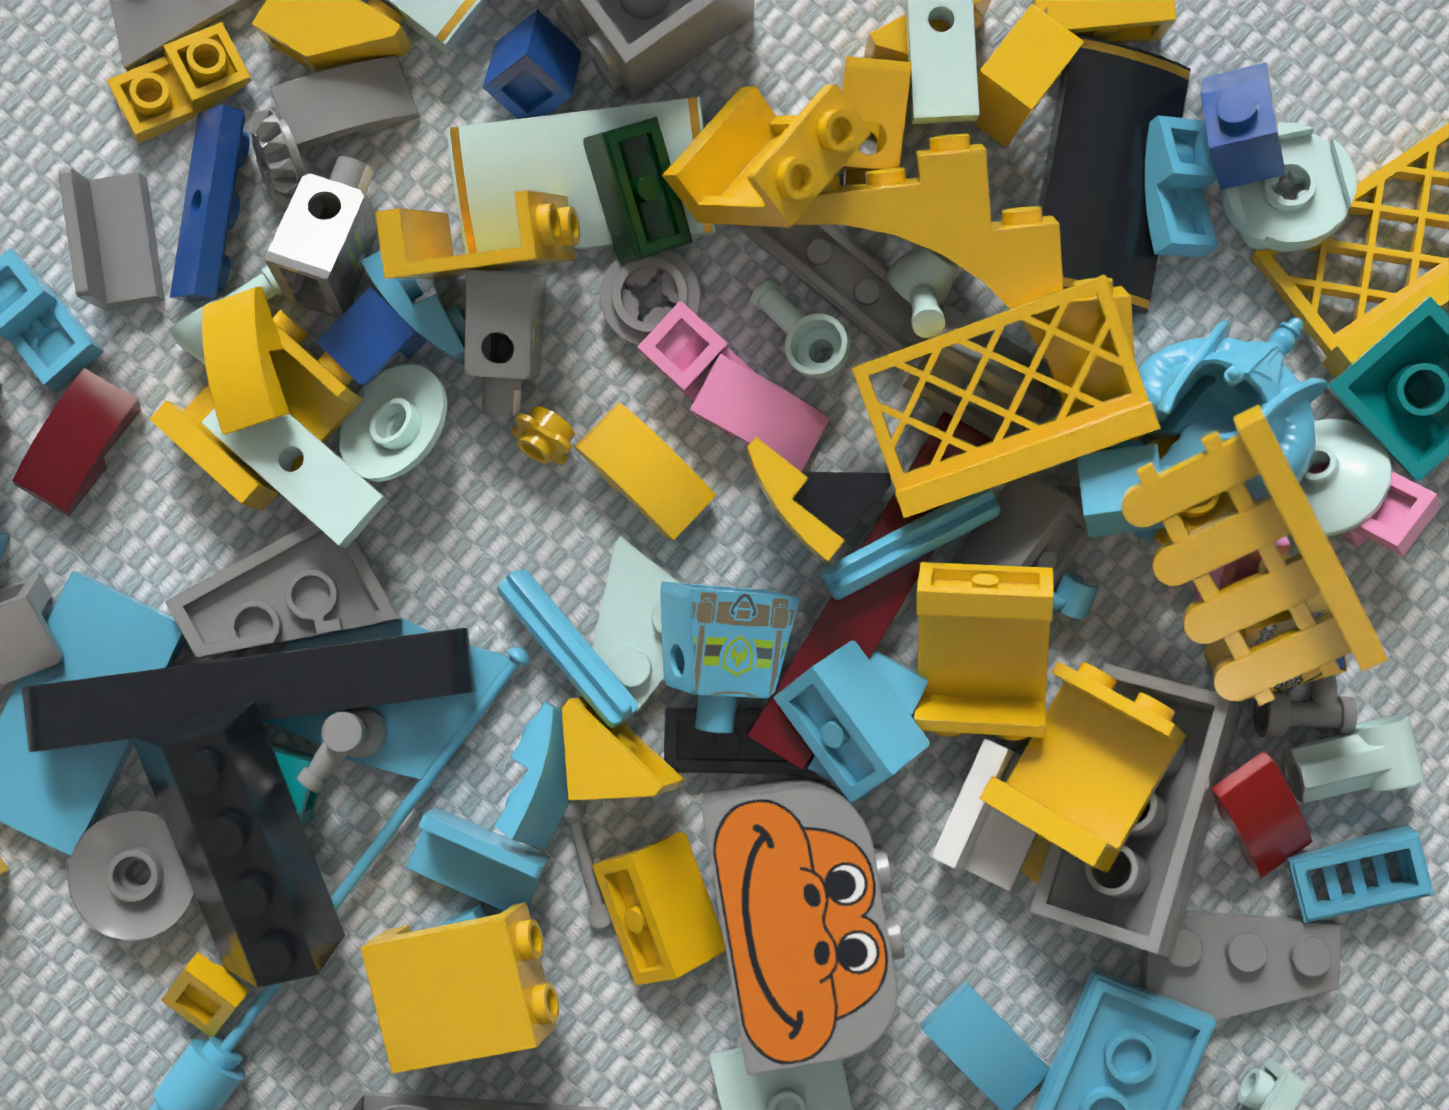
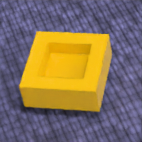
[161,952,250,1037]

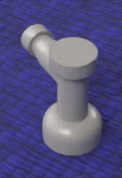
[1253,675,1357,738]
[297,707,388,793]

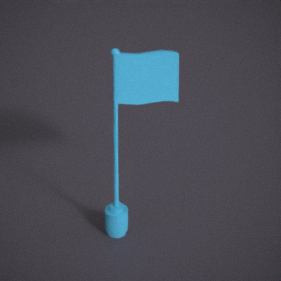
[149,617,529,1110]

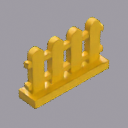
[1122,405,1388,706]

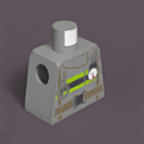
[264,156,377,319]
[464,269,547,416]

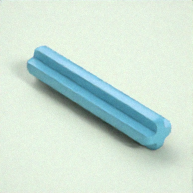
[821,489,1001,600]
[497,569,638,728]

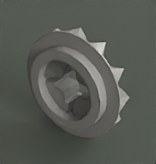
[249,109,305,214]
[600,250,700,345]

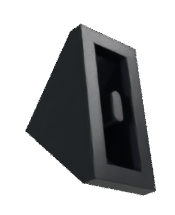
[760,472,891,536]

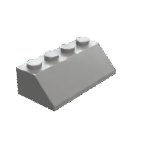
[1030,663,1242,959]

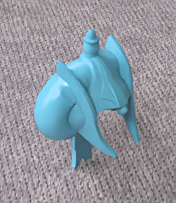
[1134,317,1328,543]

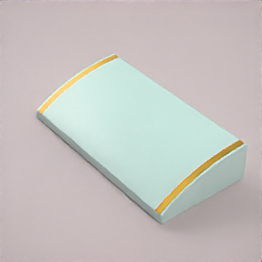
[446,97,717,254]

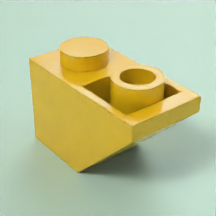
[251,0,412,73]

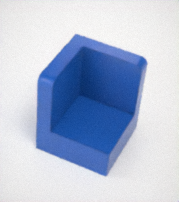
[482,9,581,119]
[316,287,427,385]

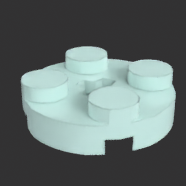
[1221,123,1357,252]

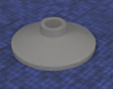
[68,811,195,941]

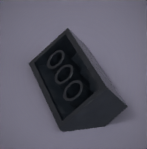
[131,701,345,988]

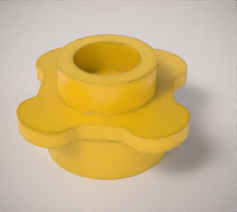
[511,406,575,465]

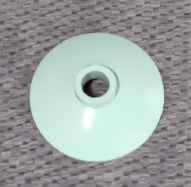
[339,364,447,482]
[1299,419,1392,537]

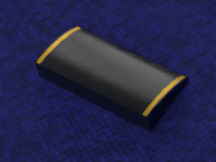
[1038,34,1191,315]

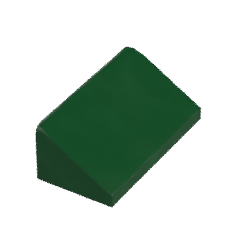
[583,116,693,263]

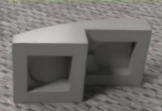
[270,56,420,153]

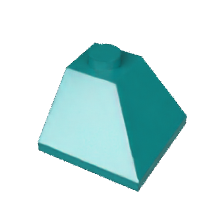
[1327,296,1449,482]

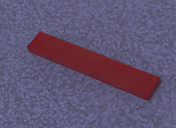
[747,411,993,770]

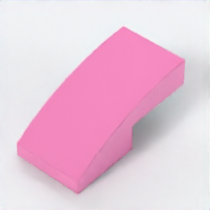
[637,300,754,438]
[690,354,830,472]

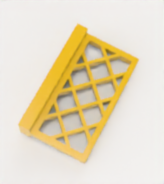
[1251,123,1449,379]
[852,275,1160,518]

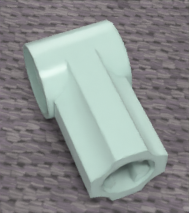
[1283,716,1425,803]

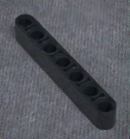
[21,628,476,752]

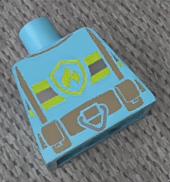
[660,581,799,733]

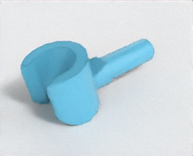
[1053,572,1099,620]

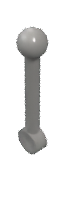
[562,800,612,929]

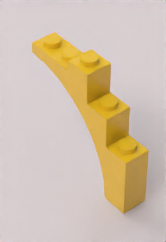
[793,134,1139,452]

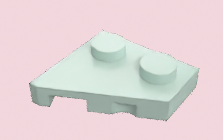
[592,536,678,711]

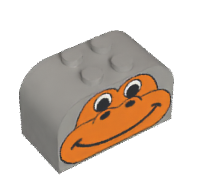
[701,777,905,1075]

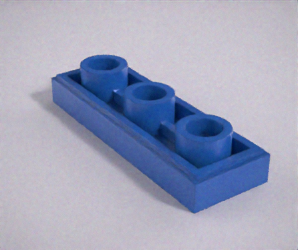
[169,105,250,302]

